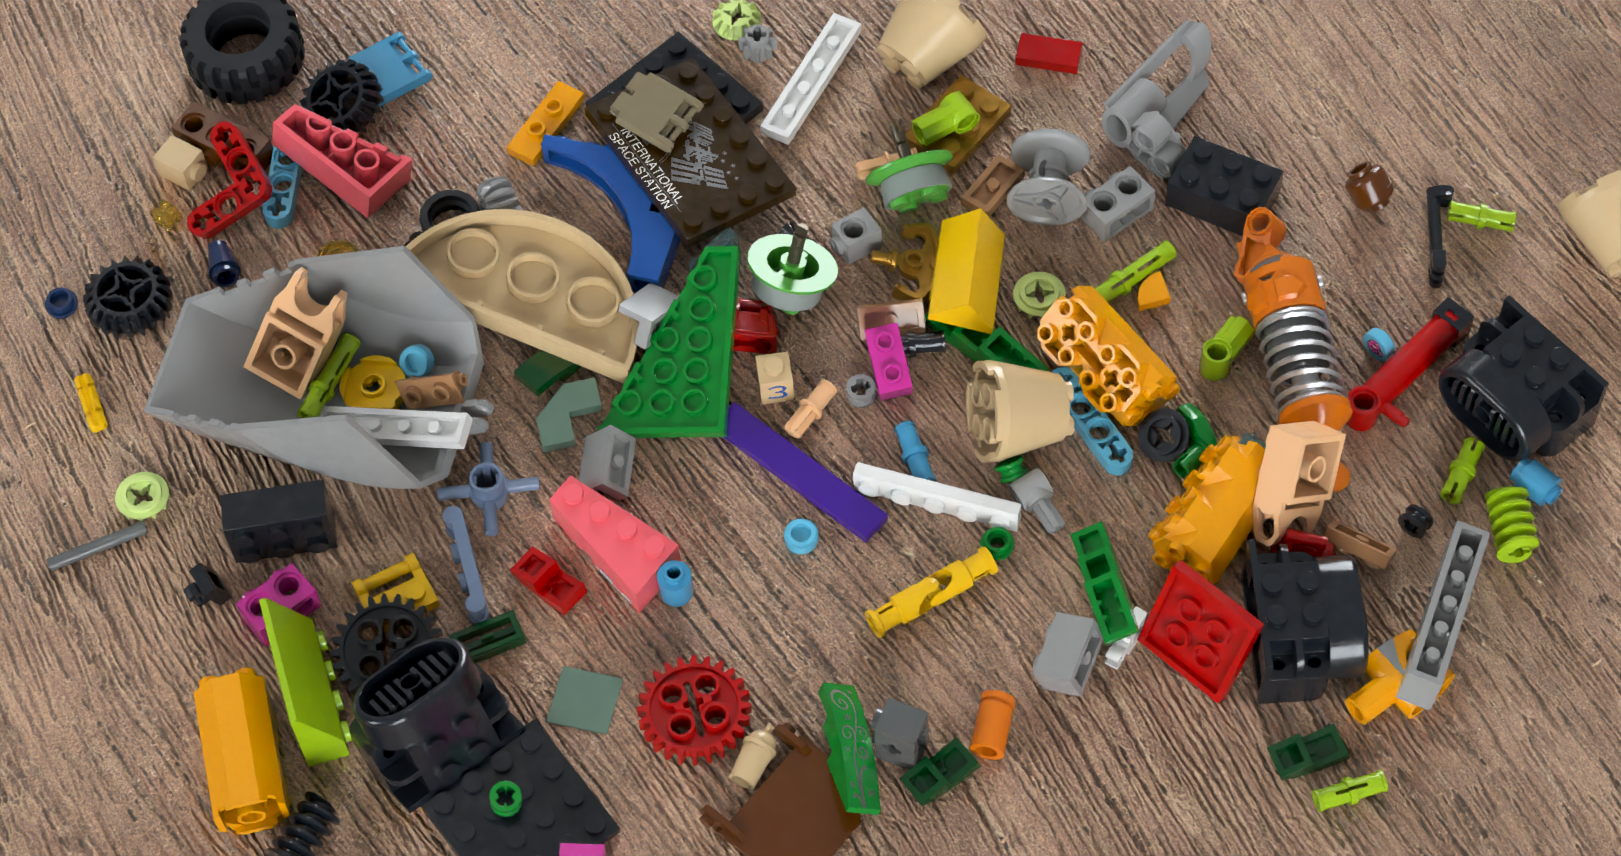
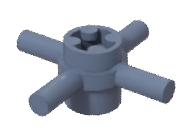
[437,442,540,536]

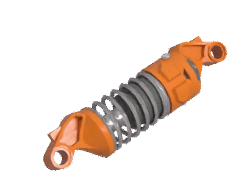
[1234,207,1353,492]

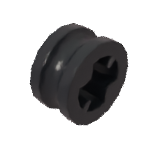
[1398,504,1434,538]

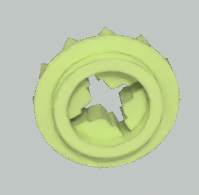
[712,0,762,41]
[1013,272,1066,318]
[115,472,171,522]

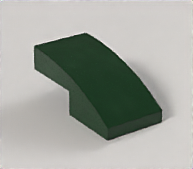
[514,350,582,397]
[1267,723,1350,781]
[899,737,981,807]

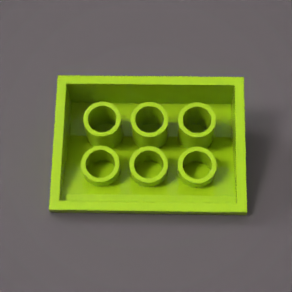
[259,598,353,767]

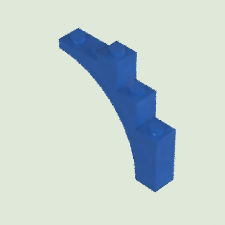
[541,134,681,293]

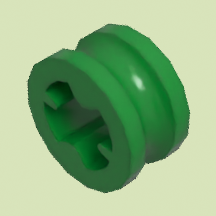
[994,455,1029,484]
[489,781,522,817]

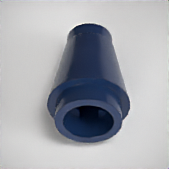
[208,240,241,287]

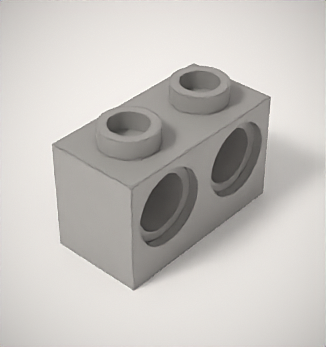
[1080,166,1156,242]

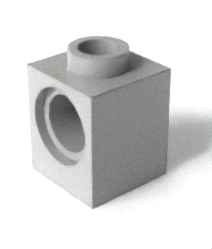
[829,207,882,265]

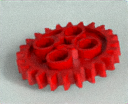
[637,655,752,766]

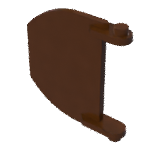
[699,722,861,856]

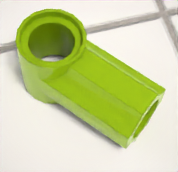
[911,91,980,146]
[1199,315,1255,381]

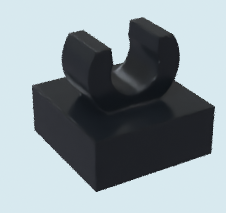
[183,563,232,606]

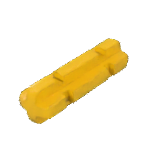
[74,373,108,433]

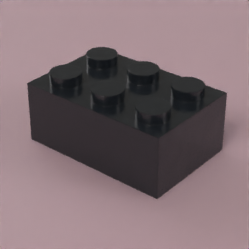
[1165,135,1284,236]
[220,480,338,564]

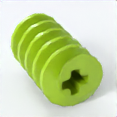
[1484,486,1540,563]

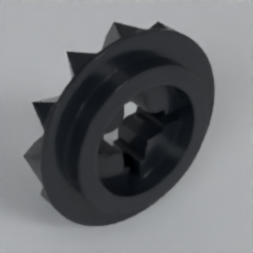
[1138,408,1192,462]

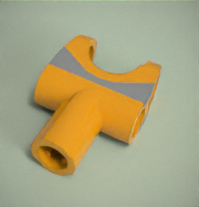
[1345,630,1455,725]

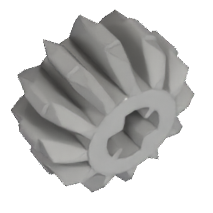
[476,176,522,211]

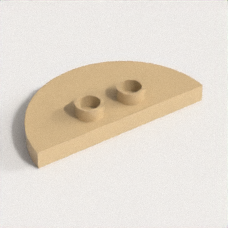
[406,209,639,383]

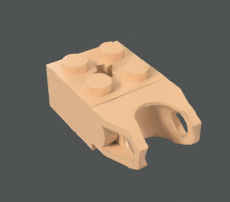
[244,267,348,400]
[1252,421,1346,547]

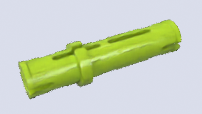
[1095,240,1177,303]
[297,333,361,418]

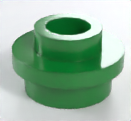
[980,527,1015,561]

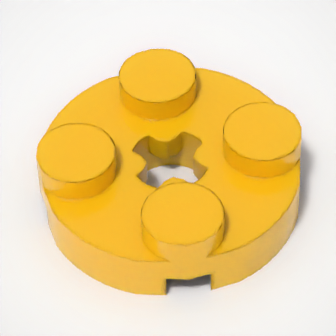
[339,355,406,409]

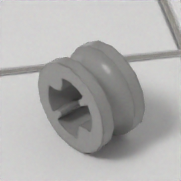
[846,374,876,408]

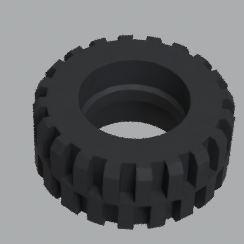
[179,0,305,105]

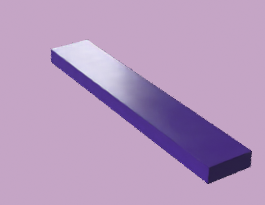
[724,402,888,543]

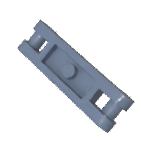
[442,506,490,625]

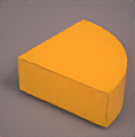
[1137,271,1171,311]

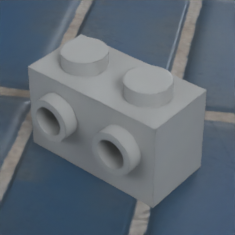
[1033,612,1104,697]

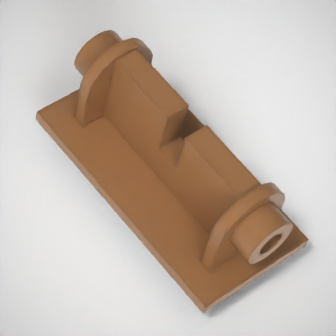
[395,370,468,410]

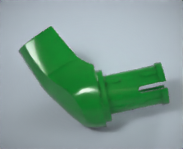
[1172,403,1217,479]

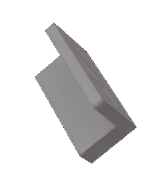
[618,283,679,349]
[579,425,636,501]

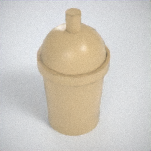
[729,724,776,790]

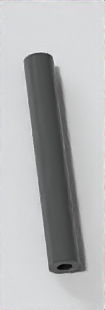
[46,521,148,572]

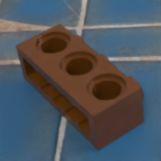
[171,101,273,184]

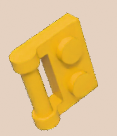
[351,552,440,635]

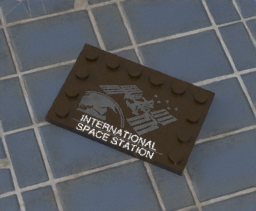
[585,58,797,248]

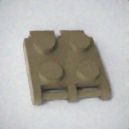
[610,72,704,152]

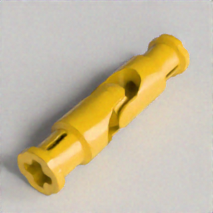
[864,546,998,638]

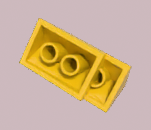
[928,208,1005,334]

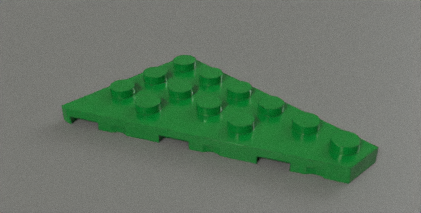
[597,246,741,438]

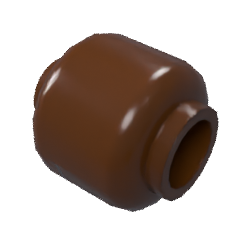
[1345,162,1394,212]

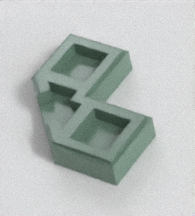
[536,377,603,453]

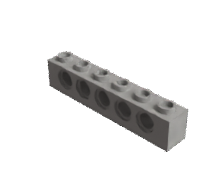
[1396,520,1490,711]

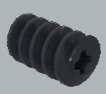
[265,791,340,856]

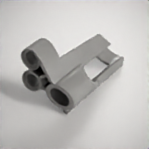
[1102,20,1212,179]

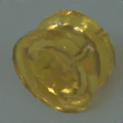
[150,199,182,231]

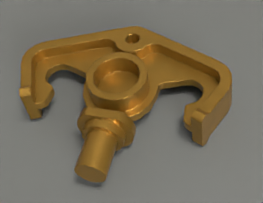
[870,223,938,304]

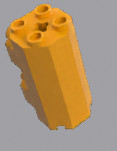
[1037,285,1180,426]
[1148,435,1265,584]
[194,668,291,835]

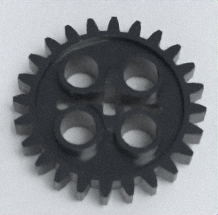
[330,593,443,695]

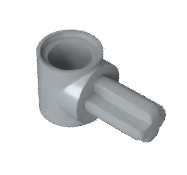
[1008,467,1065,534]

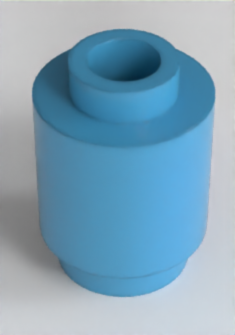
[1509,458,1563,506]
[657,560,694,607]

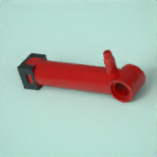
[1346,297,1474,431]

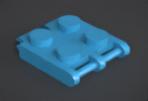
[347,32,433,107]

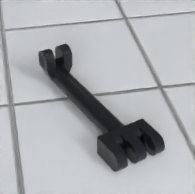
[1426,185,1454,288]

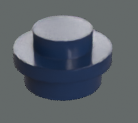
[45,287,78,319]

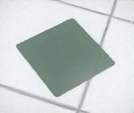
[547,666,623,734]

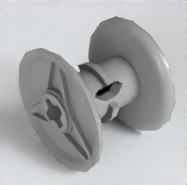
[1007,129,1091,226]

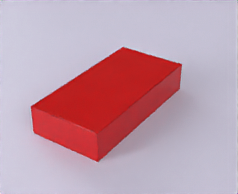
[1015,33,1083,74]

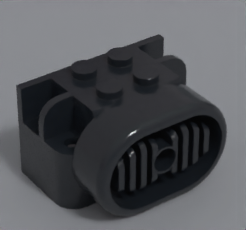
[1438,295,1609,462]
[1241,540,1369,704]
[349,638,526,813]

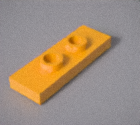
[506,81,585,167]

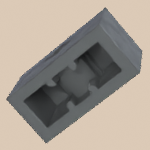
[871,698,929,770]

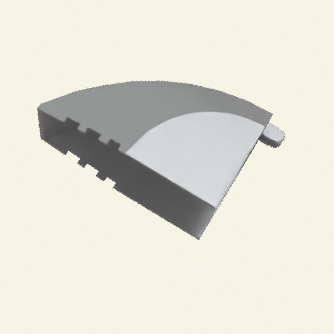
[144,246,494,489]

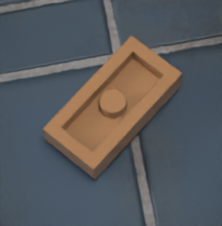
[961,154,1025,217]
[857,298,926,340]
[1323,520,1398,569]

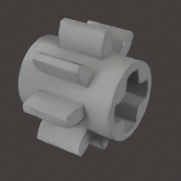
[738,24,778,64]

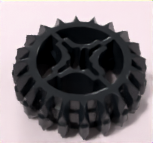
[299,58,384,133]
[83,255,173,340]

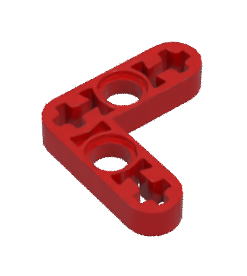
[187,121,273,239]

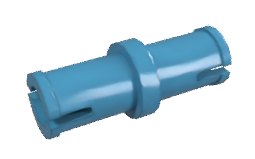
[894,421,937,482]

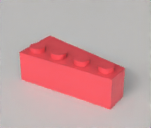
[272,104,412,218]
[549,475,681,614]

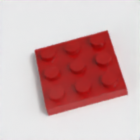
[1137,560,1264,704]

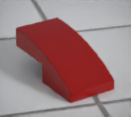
[510,546,588,615]

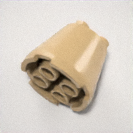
[877,0,987,90]
[1558,170,1621,278]
[966,360,1074,463]

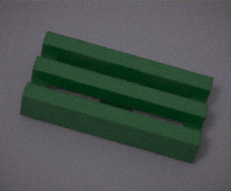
[449,610,527,663]

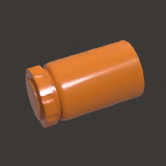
[969,690,1016,760]

